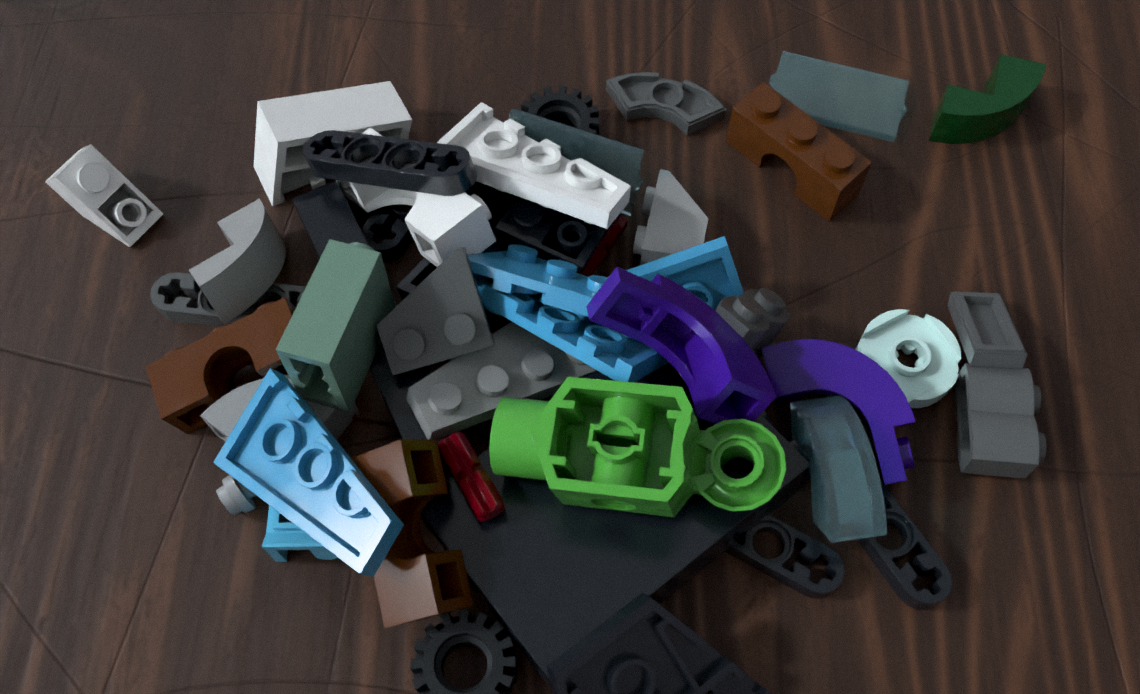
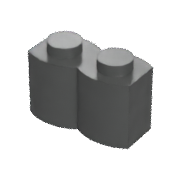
[715,288,791,360]
[954,363,1046,479]

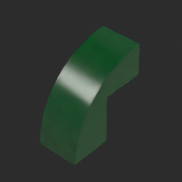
[929,54,1047,144]

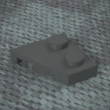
[376,246,495,375]

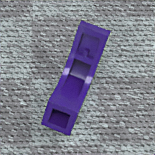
[586,267,777,424]
[762,339,916,485]

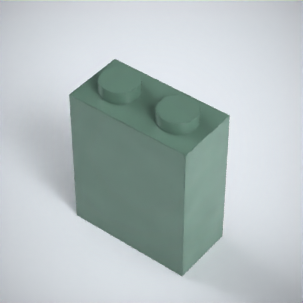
[276,239,396,413]

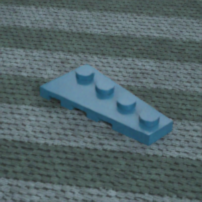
[475,276,668,382]
[213,368,404,577]

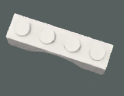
[336,127,496,267]

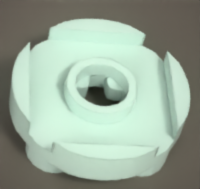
[855,309,961,408]

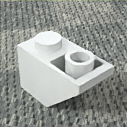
[45,144,163,247]

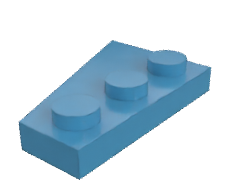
[608,236,744,310]
[468,244,608,317]

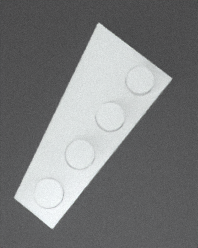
[437,102,631,229]

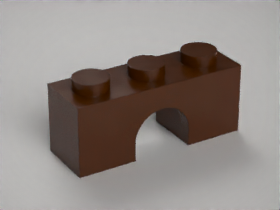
[726,81,872,222]
[145,297,296,434]
[351,439,474,629]

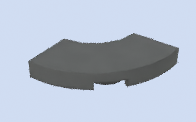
[606,72,727,136]

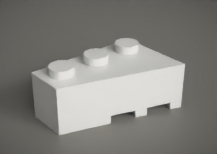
[253,81,412,207]

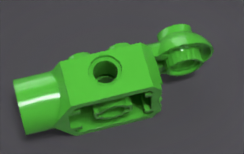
[489,377,786,517]

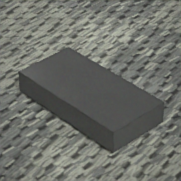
[947,291,1028,369]

